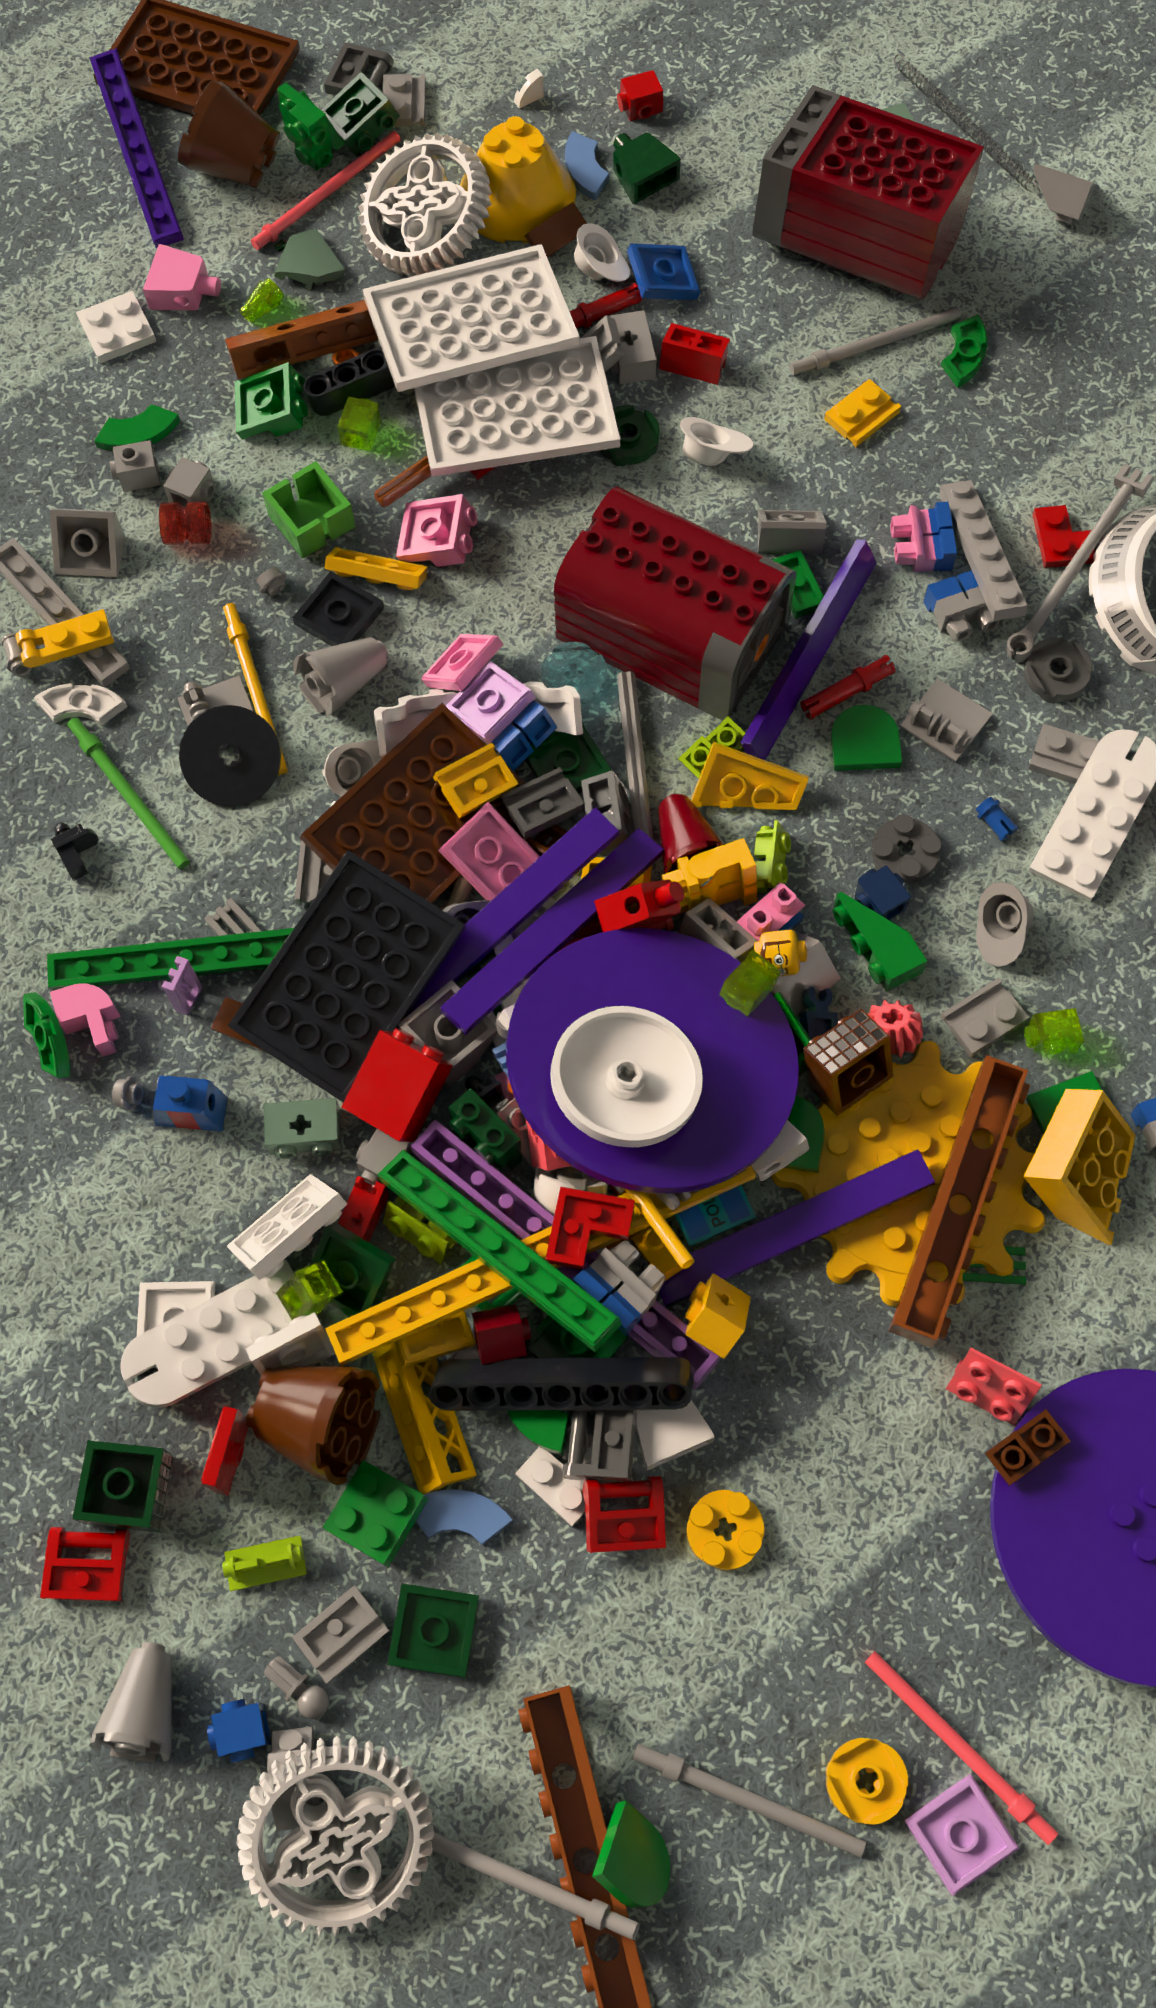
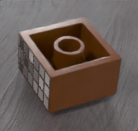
[803,1008,894,1116]

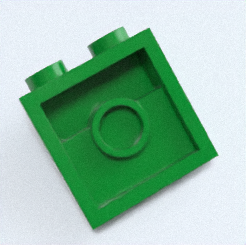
[277,82,333,171]
[235,362,308,440]

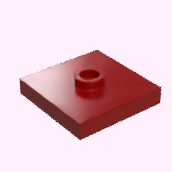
[201,1406,249,1496]

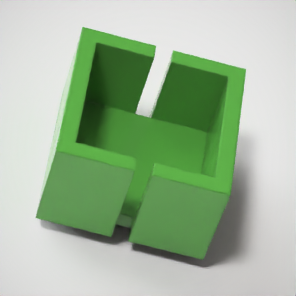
[262,461,356,559]

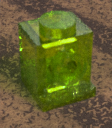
[719,950,781,1017]
[1024,1008,1084,1055]
[276,1260,343,1320]

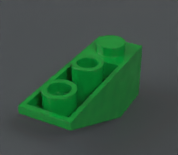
[832,892,927,992]

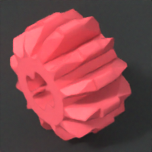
[868,1000,923,1058]

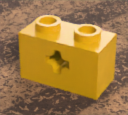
[685,1273,751,1359]

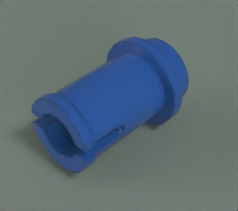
[976,797,1018,841]

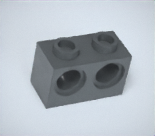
[581,770,634,857]

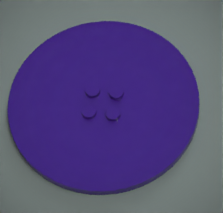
[506,928,799,1194]
[990,1369,1156,1688]

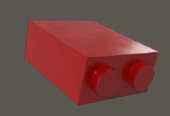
[341,1028,453,1142]

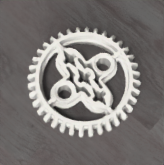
[358,133,492,277]
[237,1736,434,1937]

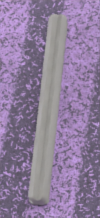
[617,671,654,840]

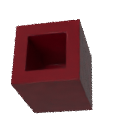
[471,1304,531,1364]

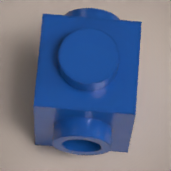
[207,1699,272,1763]

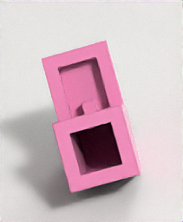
[50,984,121,1057]

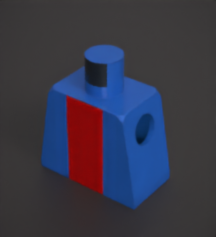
[153,1075,228,1132]

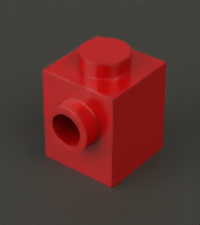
[617,70,664,121]

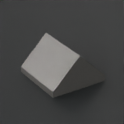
[49,508,125,577]
[758,510,827,554]
[748,931,841,1017]

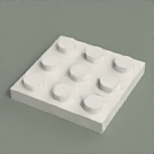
[227,1174,347,1280]

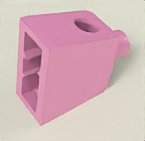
[143,244,221,310]

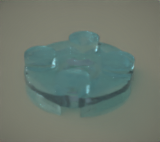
[541,642,607,705]

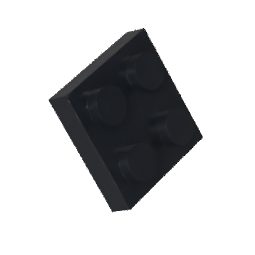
[292,571,384,646]

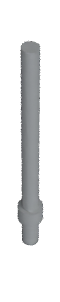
[789,308,961,375]
[632,1743,866,1858]
[430,1832,640,1940]

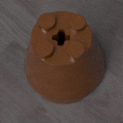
[178,80,280,189]
[246,1366,380,1485]

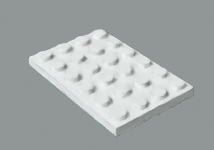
[363,244,580,392]
[414,336,620,477]

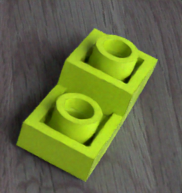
[678,716,745,779]

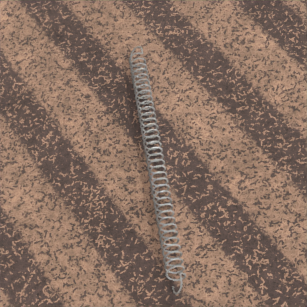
[894,54,1040,195]

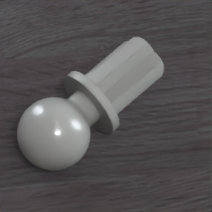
[264,1656,329,1719]

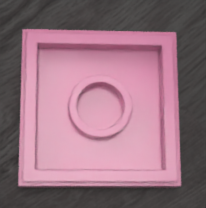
[421,634,504,691]

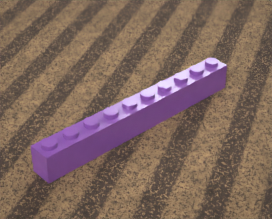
[411,1119,720,1391]

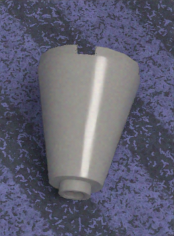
[293,637,388,716]
[89,1642,172,1762]

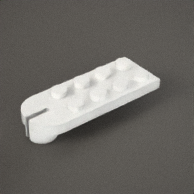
[1028,729,1156,902]
[120,1260,316,1408]

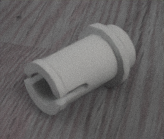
[1,633,32,676]

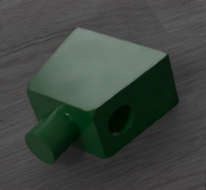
[613,133,681,204]

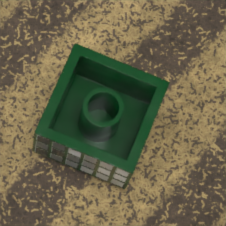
[72,1440,173,1533]

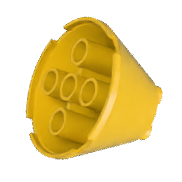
[460,116,576,244]

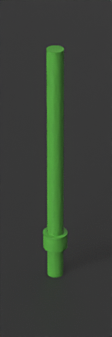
[67,717,190,870]

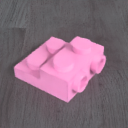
[396,494,477,567]

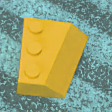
[1023,1089,1136,1245]

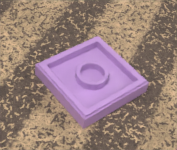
[446,661,536,744]
[903,1774,1020,1896]

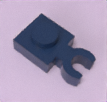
[800,987,838,1040]

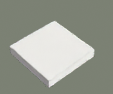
[137,1281,216,1336]

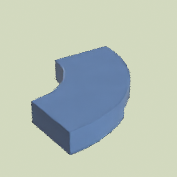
[565,131,609,200]
[416,1489,513,1546]

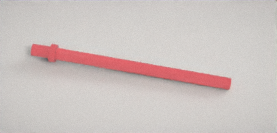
[251,131,401,250]

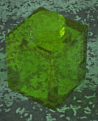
[337,396,381,451]

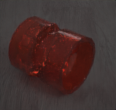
[159,501,212,545]

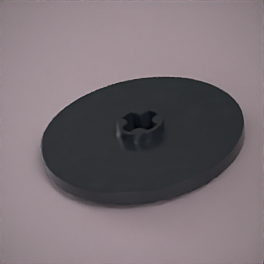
[179,705,281,807]

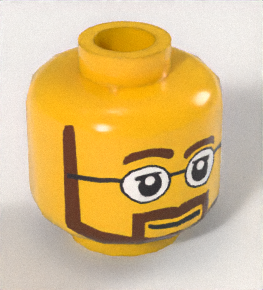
[754,930,807,977]

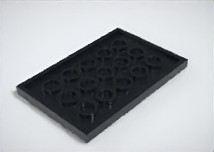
[228,850,466,1102]

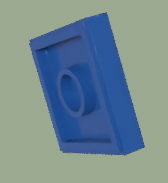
[627,243,701,300]

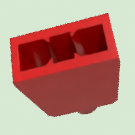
[594,879,684,932]

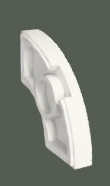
[34,683,128,726]

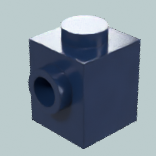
[854,865,911,920]

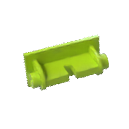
[754,820,791,893]
[383,1196,456,1264]
[222,1535,307,1592]

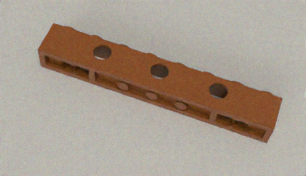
[225,300,379,380]
[888,1055,1030,1348]
[518,1685,652,2008]

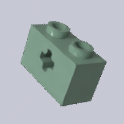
[264,1098,342,1159]

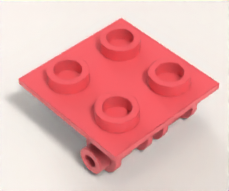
[946,1347,1042,1426]

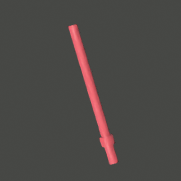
[864,1651,1058,1845]

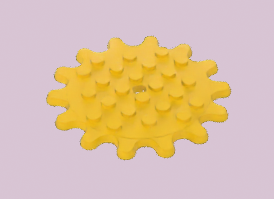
[771,1041,1045,1307]

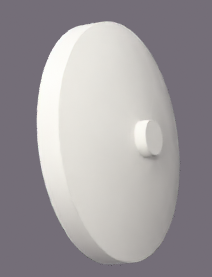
[550,1006,703,1147]

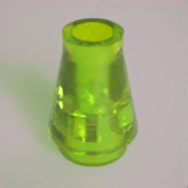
[239,278,284,324]

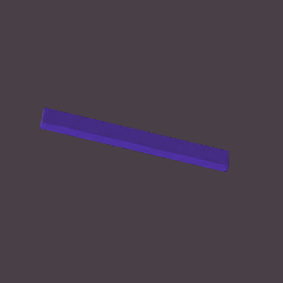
[89,48,184,248]
[741,539,877,760]
[407,807,620,1016]
[440,828,664,1035]
[659,1149,935,1307]

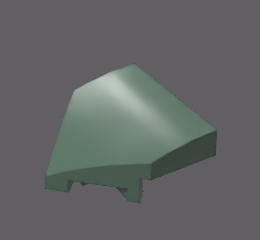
[274,229,345,291]

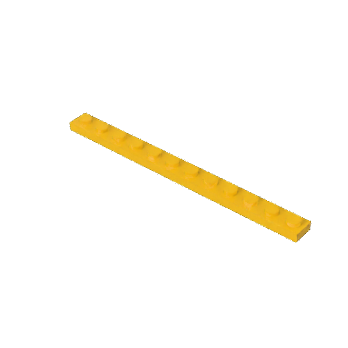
[325,1165,756,1366]

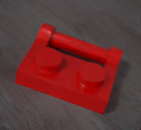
[583,1476,666,1553]
[40,1527,130,1602]

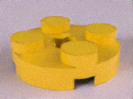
[686,1490,764,1571]
[826,1738,908,1825]

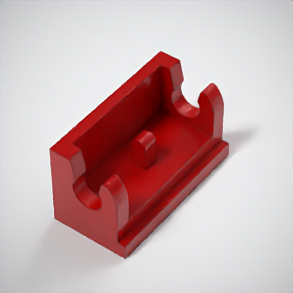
[659,323,730,385]
[337,1176,390,1242]

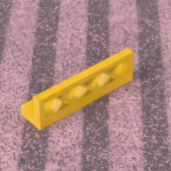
[372,1342,477,1495]

